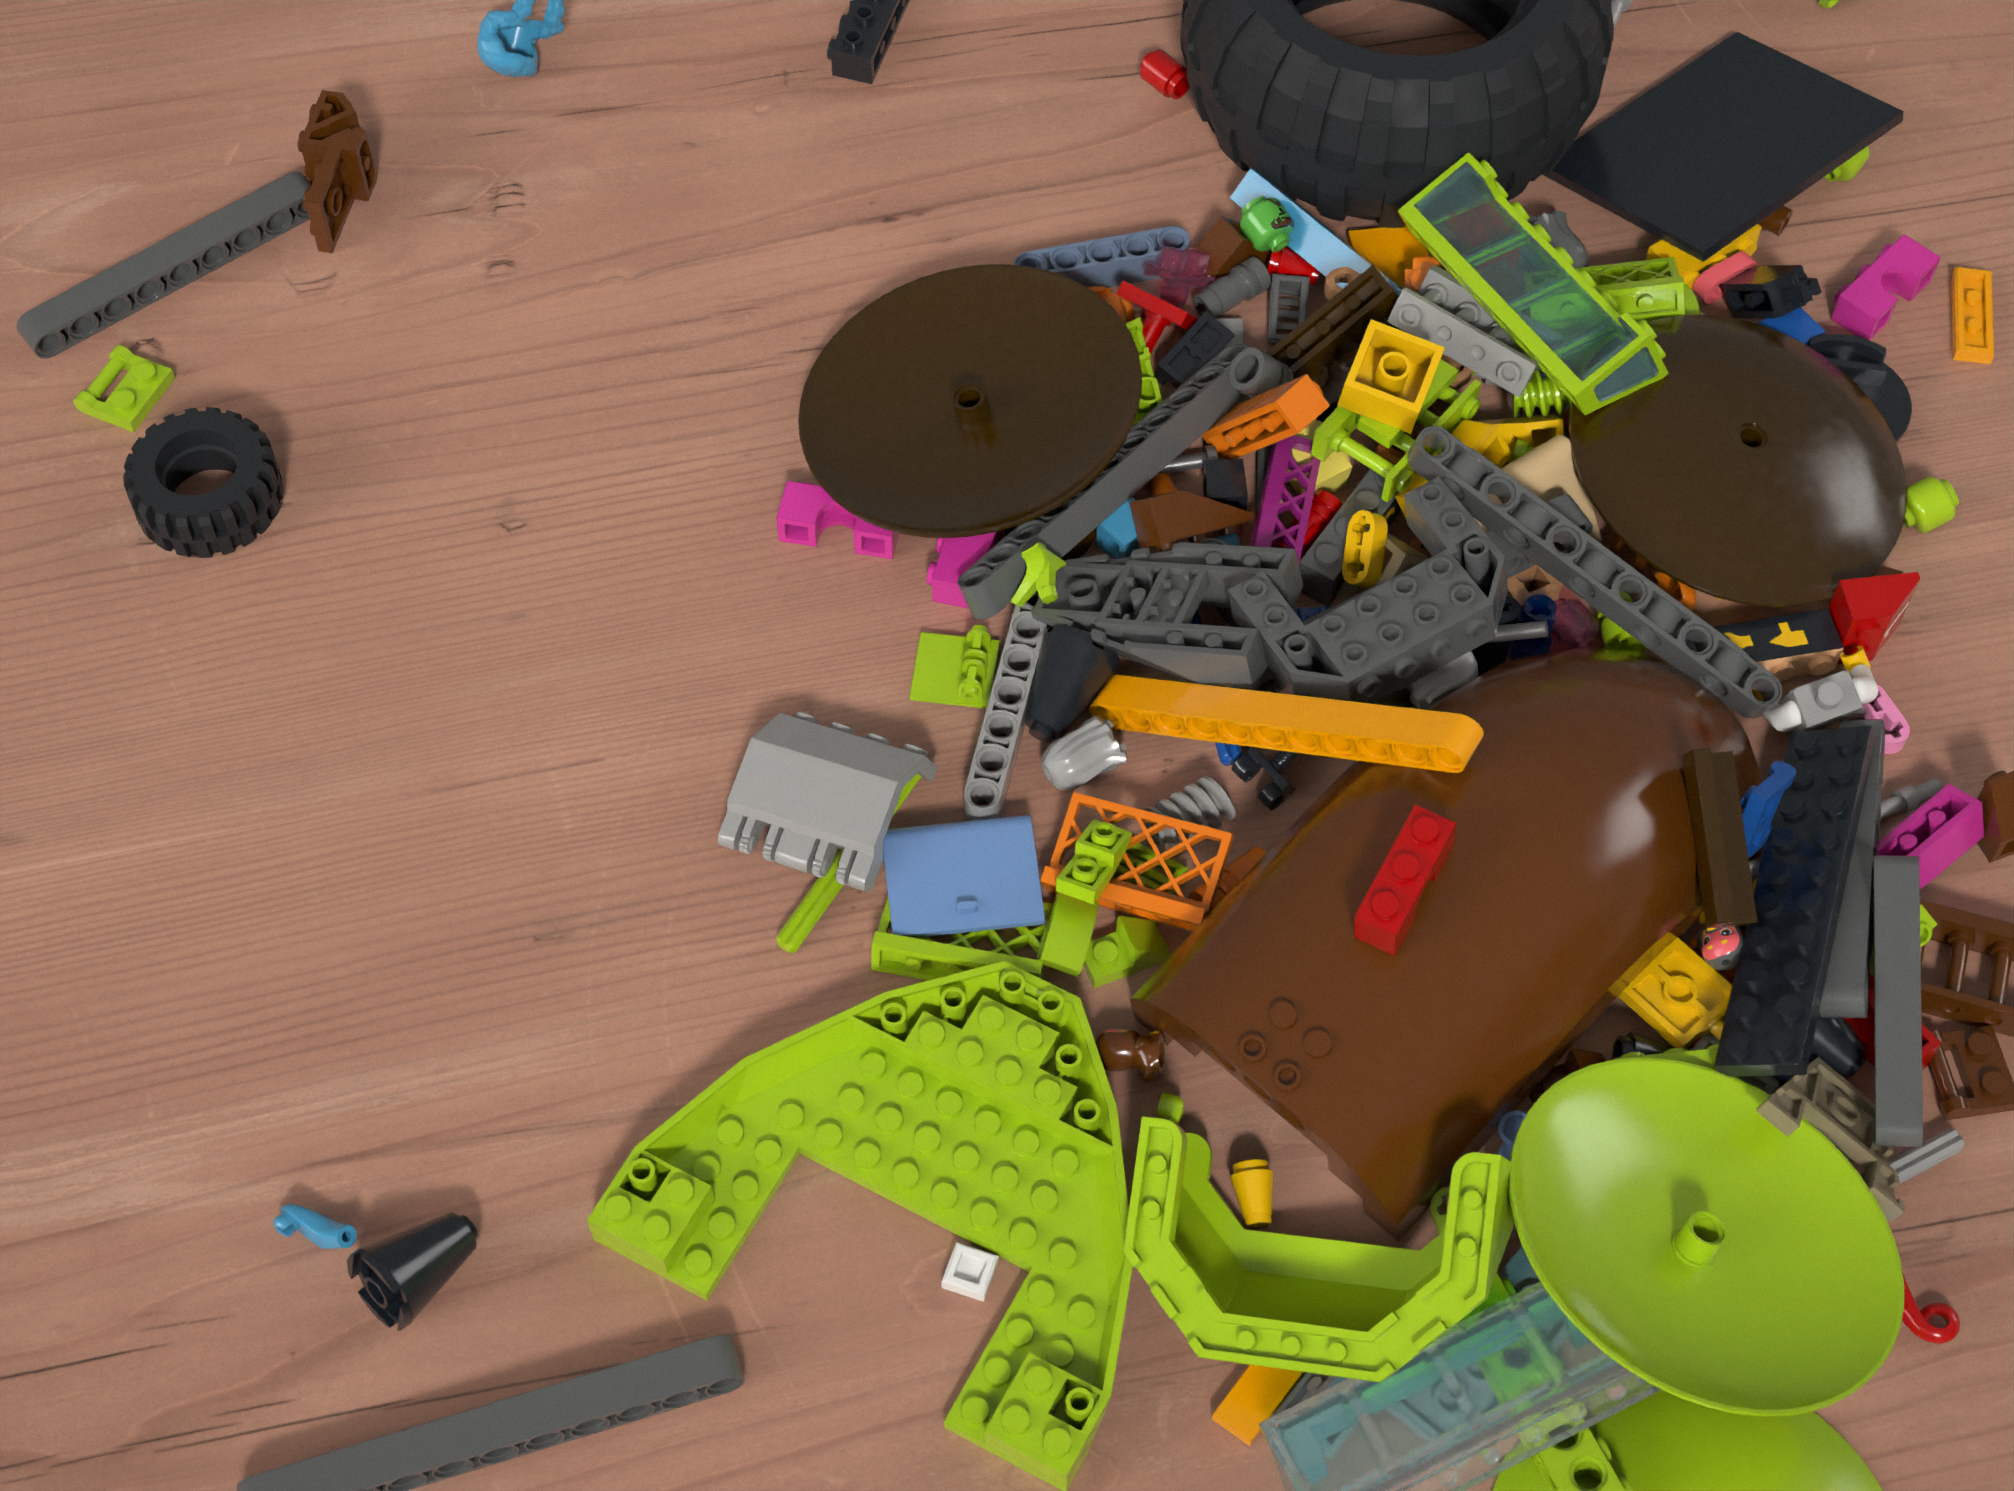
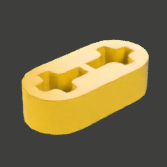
[1342,510,1388,588]

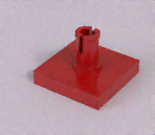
[1116,281,1198,355]

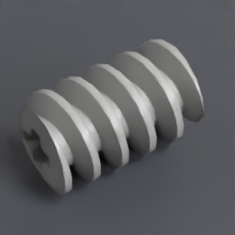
[1143,776,1236,853]

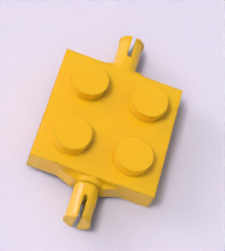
[1618,937,1732,1049]

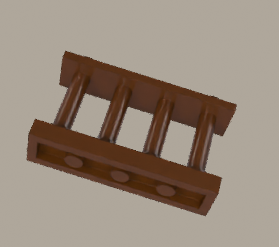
[1920,899,2014,1037]

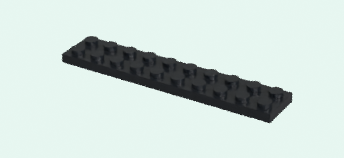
[1714,725,1876,1076]

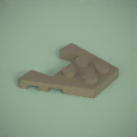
[1756,1057,1905,1222]

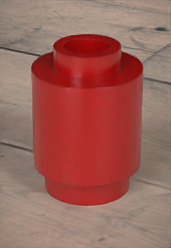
[1140,49,1190,100]

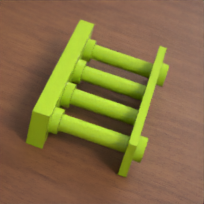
[1311,379,1481,503]

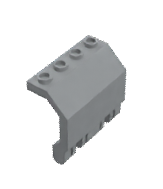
[718,712,938,892]

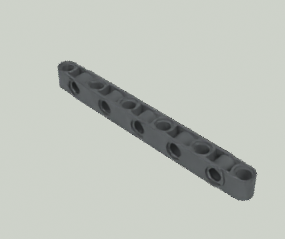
[1408,426,1782,719]

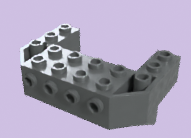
[1228,476,1508,704]

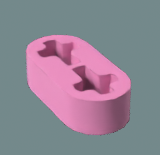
[1855,685,1910,754]

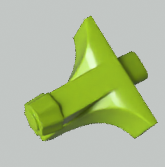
[1010,542,1066,607]

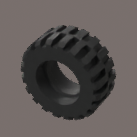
[123,407,284,558]

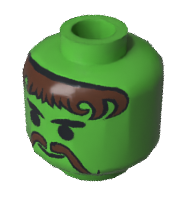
[1239,196,1295,253]

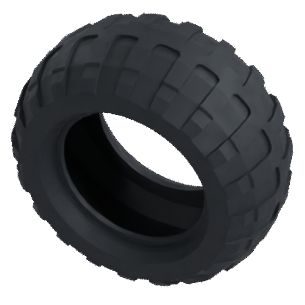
[1180,0,1614,228]

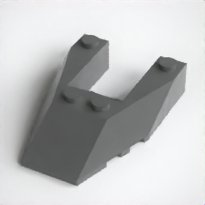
[1031,542,1303,690]

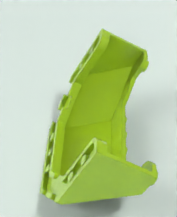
[1123,1116,1515,1383]

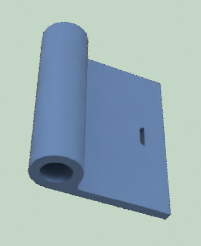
[882,815,1045,938]

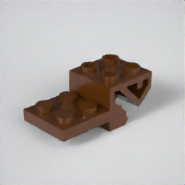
[298,90,377,253]

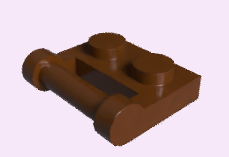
[1929,1025,2014,1120]

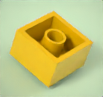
[1337,319,1445,434]

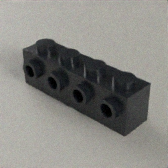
[827,0,910,84]

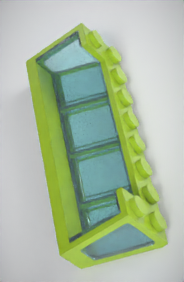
[1398,152,1669,415]

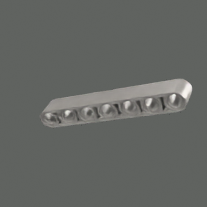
[964,591,1052,821]

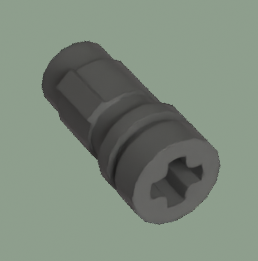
[1193,256,1271,318]

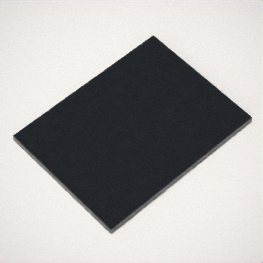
[1542,32,1903,262]

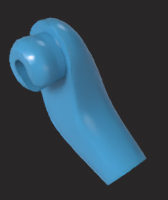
[273,1203,357,1249]

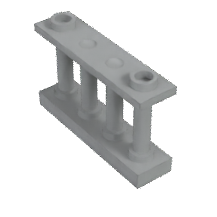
[1387,265,1565,398]

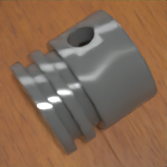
[1228,347,1293,398]

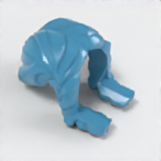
[477,0,565,77]

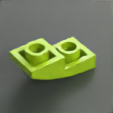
[1056,819,1132,905]
[1038,892,1099,977]

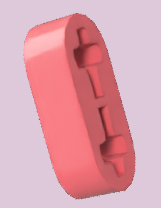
[1693,251,1758,304]

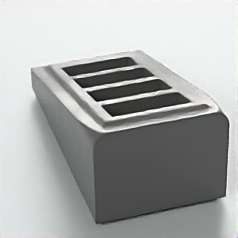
[1267,274,1310,345]

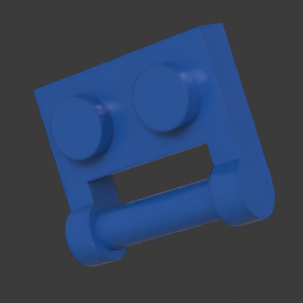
[1740,761,1796,859]

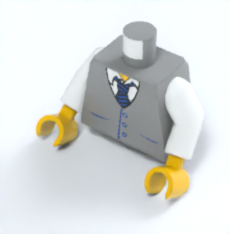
[1752,645,1878,737]

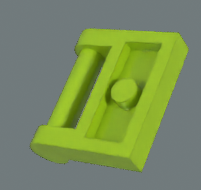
[73,345,175,432]

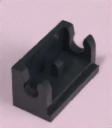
[1155,311,1235,389]

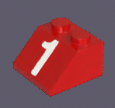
[1828,572,1920,664]

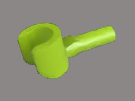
[1156,1092,1184,1125]

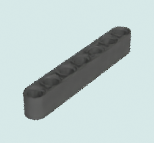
[1873,855,1923,1147]

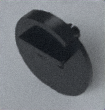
[1808,334,1912,443]

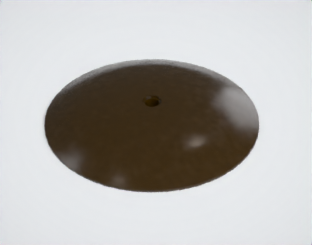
[798,264,1142,538]
[1569,315,1907,607]

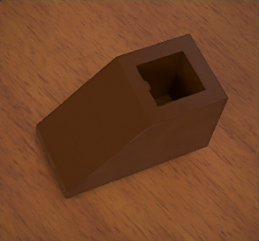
[1977,771,2014,863]

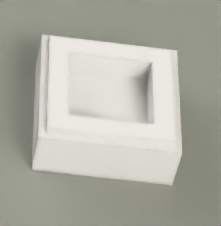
[941,1242,999,1302]

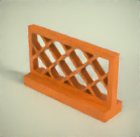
[1040,792,1234,932]

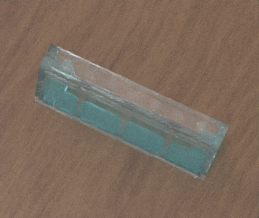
[1259,1281,1662,1491]

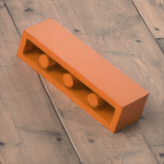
[1202,374,1330,459]

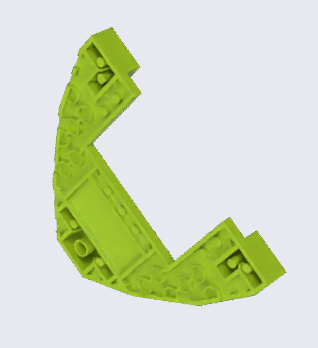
[587,961,1133,1491]

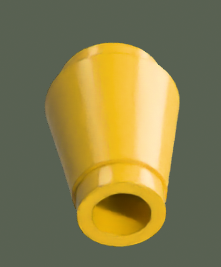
[1230,1159,1274,1228]

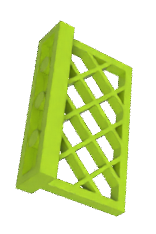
[1524,257,1685,332]
[871,897,1053,980]

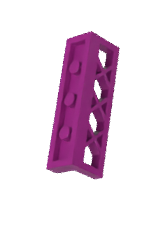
[1250,435,1321,563]

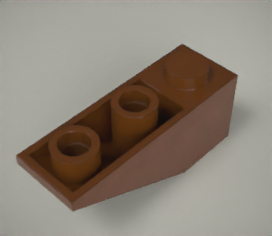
[1129,490,1257,553]

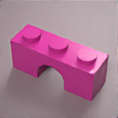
[1831,234,1941,340]
[776,481,899,559]

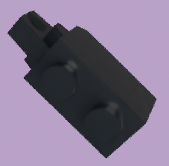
[1721,265,1822,319]

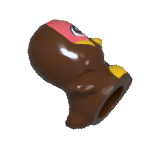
[1095,1028,1165,1082]

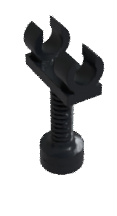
[1231,747,1301,811]

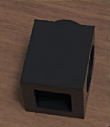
[1202,458,1248,511]

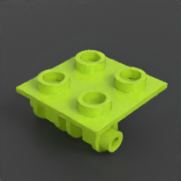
[909,625,1000,709]

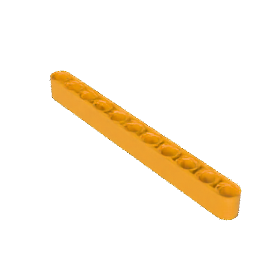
[1089,675,1484,773]

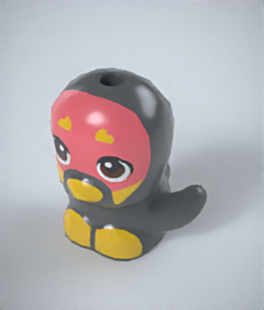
[1697,911,1746,971]

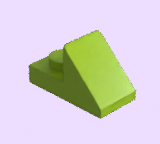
[1083,916,1171,988]

